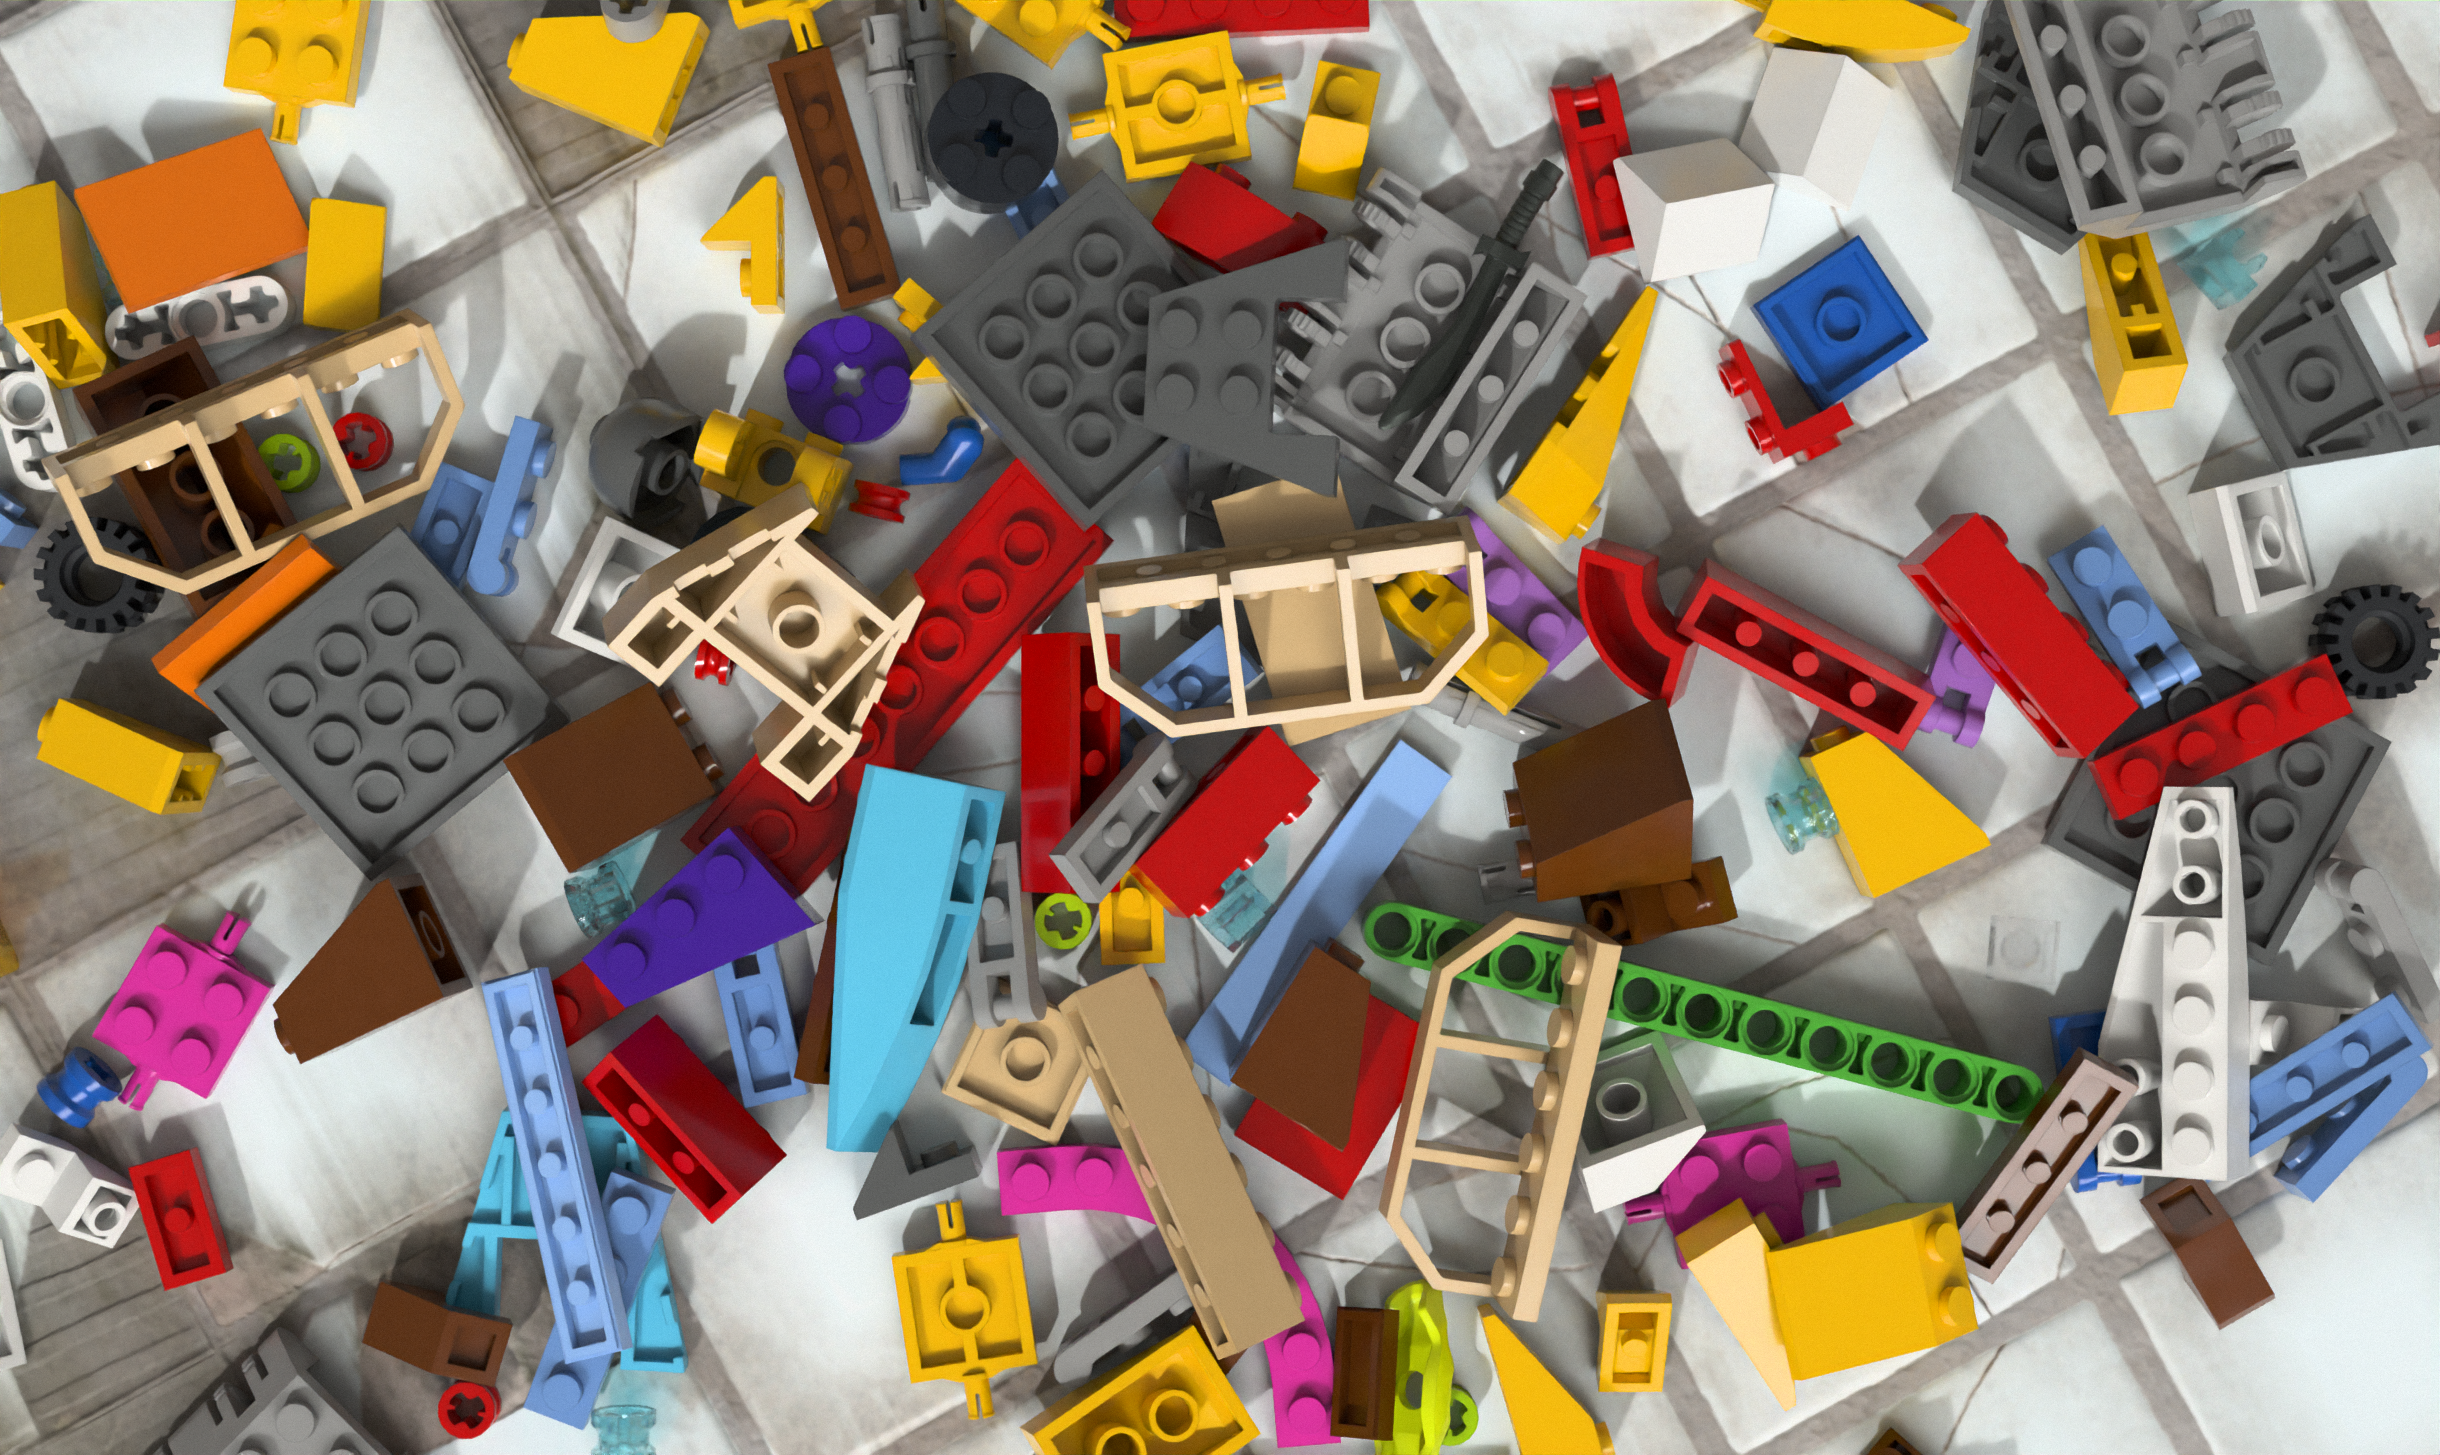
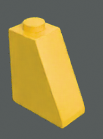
[507,12,711,148]
[0,180,120,390]
[36,698,222,815]
[1798,725,1991,898]

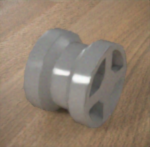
[209,730,272,788]

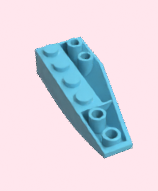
[826,764,1006,1153]

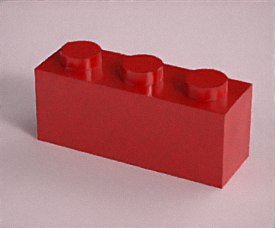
[1128,725,1321,919]
[581,1014,787,1224]

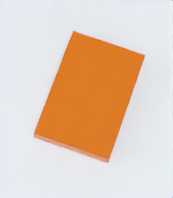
[74,128,309,314]
[151,534,343,715]

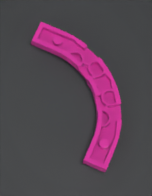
[997,1143,1341,1448]

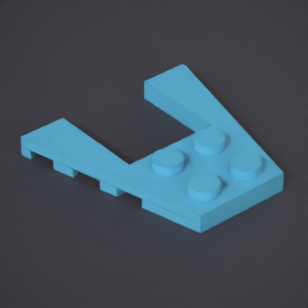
[445,1106,688,1373]

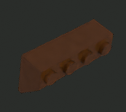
[72,335,298,622]

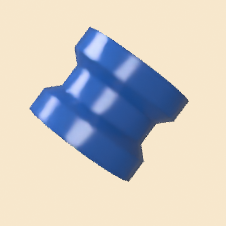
[36,1046,123,1128]

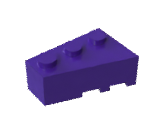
[582,825,825,1008]

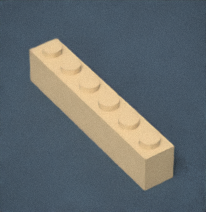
[1058,964,1305,1360]

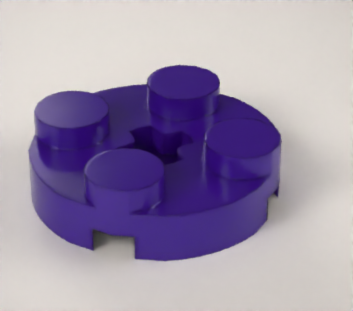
[784,315,913,445]

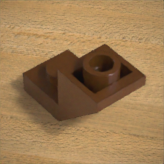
[1579,856,1738,947]
[2139,1178,2275,1330]
[361,1278,513,1387]

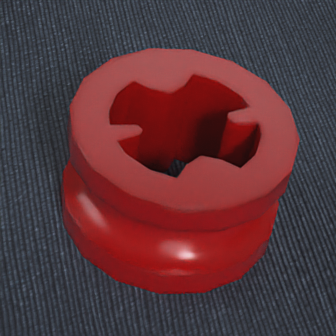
[332,412,394,472]
[848,479,911,524]
[694,639,736,686]
[438,1379,502,1439]

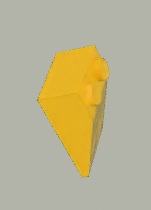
[1766,1202,1979,1381]
[1019,1324,1261,1455]

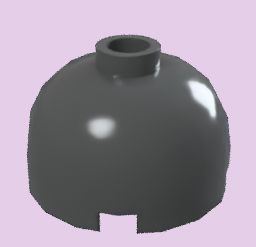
[588,397,705,530]

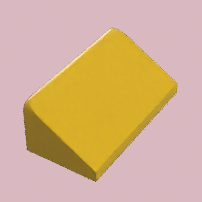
[303,197,387,333]

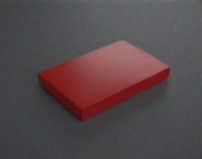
[1233,993,1419,1200]

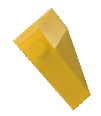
[1497,285,1658,545]

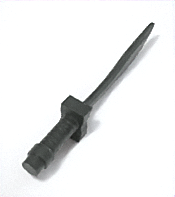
[1378,158,1564,431]

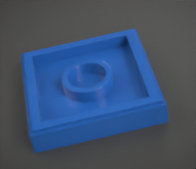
[1750,235,1929,413]

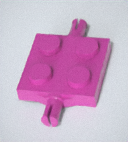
[92,910,275,1111]
[1622,1118,1841,1269]

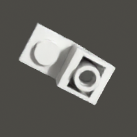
[2249,998,2363,1065]
[0,1123,139,1249]

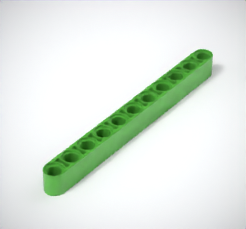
[1361,900,2045,1123]

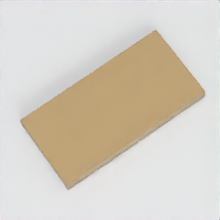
[1211,475,1411,747]

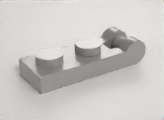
[1049,732,1198,903]
[967,841,1047,1030]
[2314,858,2440,1024]
[1054,1264,1193,1388]

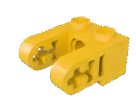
[694,408,854,536]

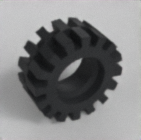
[34,517,165,634]
[2308,584,2440,700]

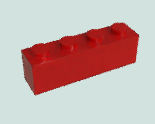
[1897,512,2139,759]
[1674,557,1936,751]
[1021,632,1120,894]

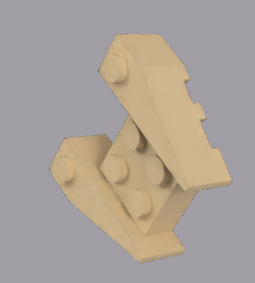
[602,482,925,802]

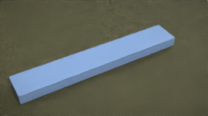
[1184,739,1452,1087]
[481,967,633,1364]

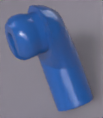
[899,415,984,486]

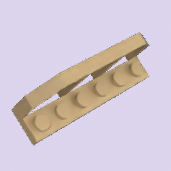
[41,308,465,595]
[1083,515,1489,738]
[1378,910,1623,1323]

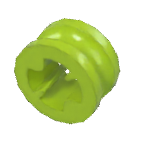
[258,433,321,493]
[1035,893,1093,950]
[1420,1383,1479,1446]

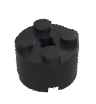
[923,72,1059,214]

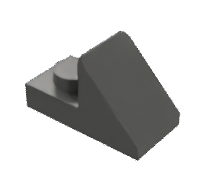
[853,1120,983,1220]

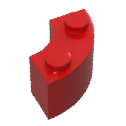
[1151,161,1328,315]
[1577,537,1699,708]

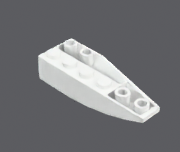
[2098,787,2250,1181]

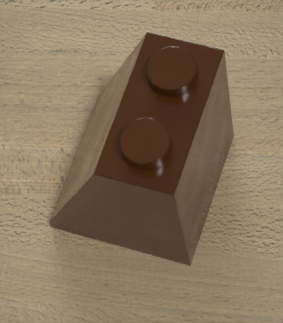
[503,681,726,874]
[1503,698,1694,903]
[272,873,474,1064]
[1229,936,1371,1152]

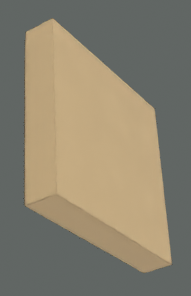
[941,977,1089,1146]

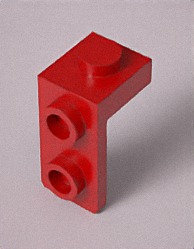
[1716,338,1854,464]

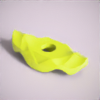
[1374,1279,1454,1455]

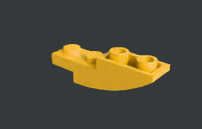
[1734,0,1971,63]

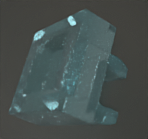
[2177,228,2268,311]
[1196,873,1278,953]

